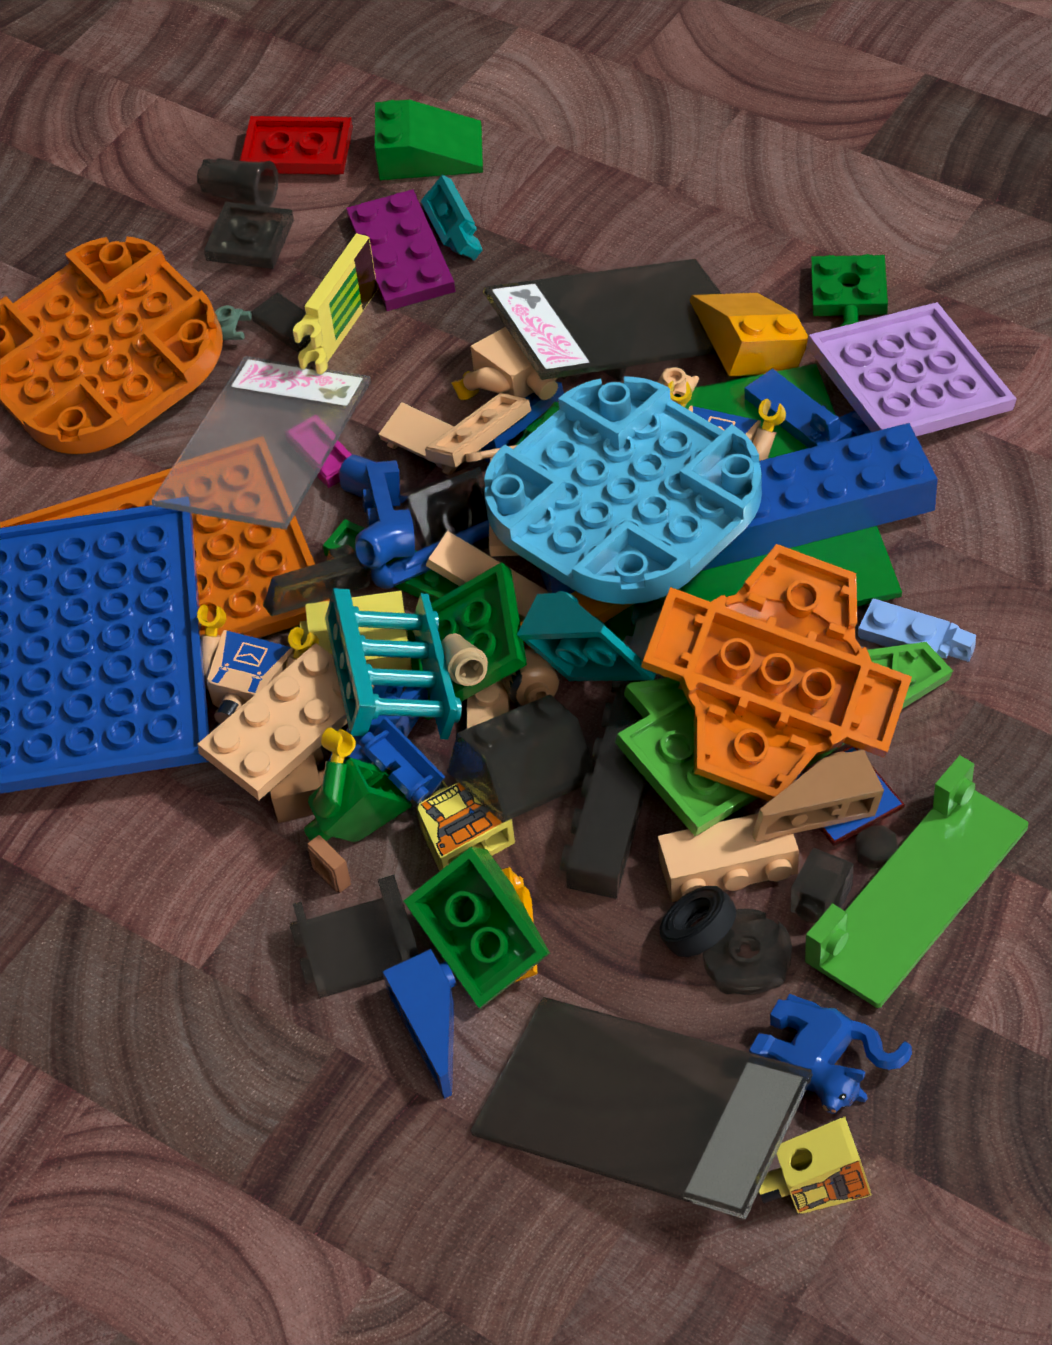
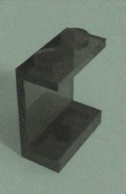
[289,875,419,999]

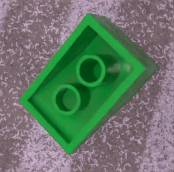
[375,99,483,180]
[404,846,550,1008]

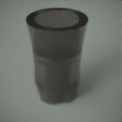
[197,158,279,210]

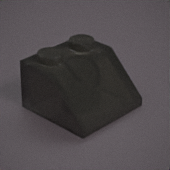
[398,467,489,551]

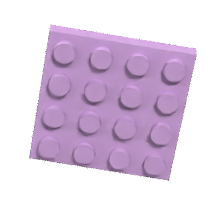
[806,302,1017,437]

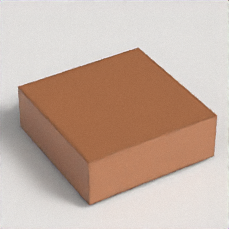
[307,835,351,893]

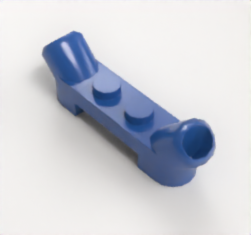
[339,455,415,569]

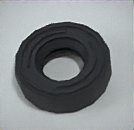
[659,886,737,957]

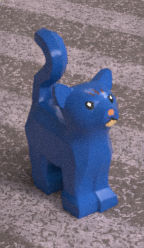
[749,994,912,1114]

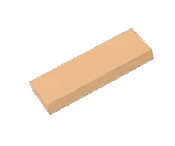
[425,393,531,468]
[426,531,548,623]

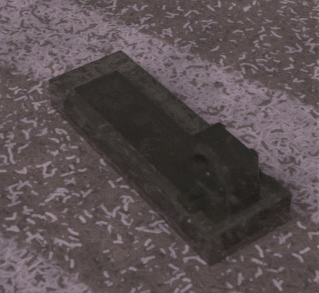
[263,544,371,616]

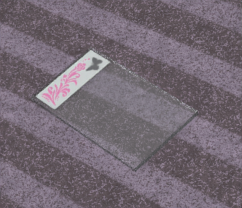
[152,356,371,530]

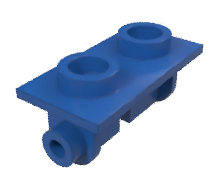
[358,717,445,804]

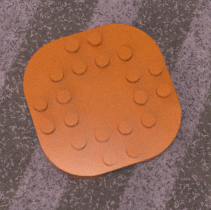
[0,236,223,454]

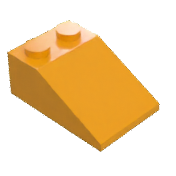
[690,293,808,376]

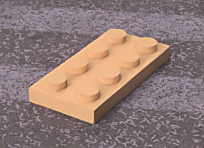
[197,643,375,800]

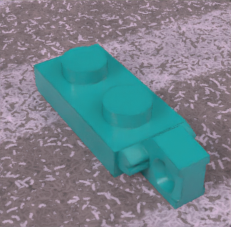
[421,175,483,260]

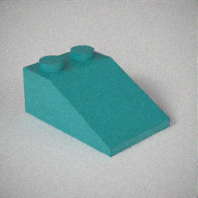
[517,591,657,681]

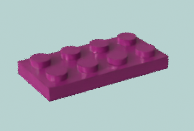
[346,189,456,311]

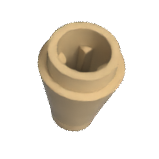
[441,633,488,686]

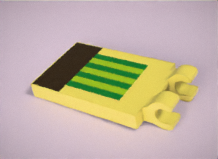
[293,233,378,374]

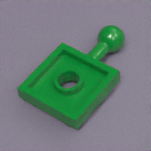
[811,254,888,327]

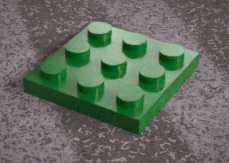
[407,562,527,720]

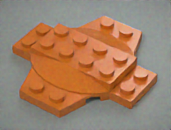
[641,544,912,801]

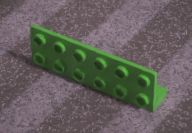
[805,755,1028,1008]

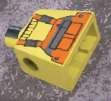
[416,779,515,871]
[756,1117,872,1214]

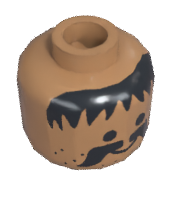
[501,648,559,709]

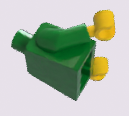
[304,727,412,842]

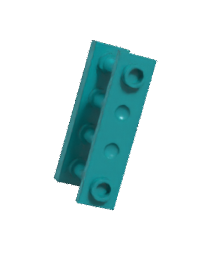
[325,588,462,740]

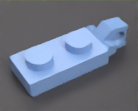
[858,598,976,662]

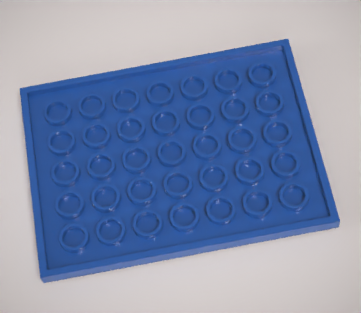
[0,500,209,794]

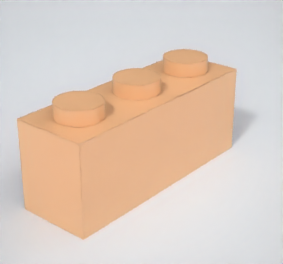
[658,813,799,902]

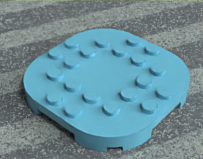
[484,376,762,604]

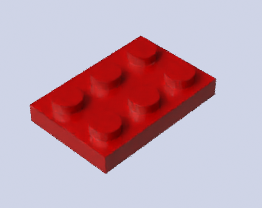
[239,116,353,175]

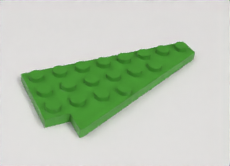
[615,642,953,837]

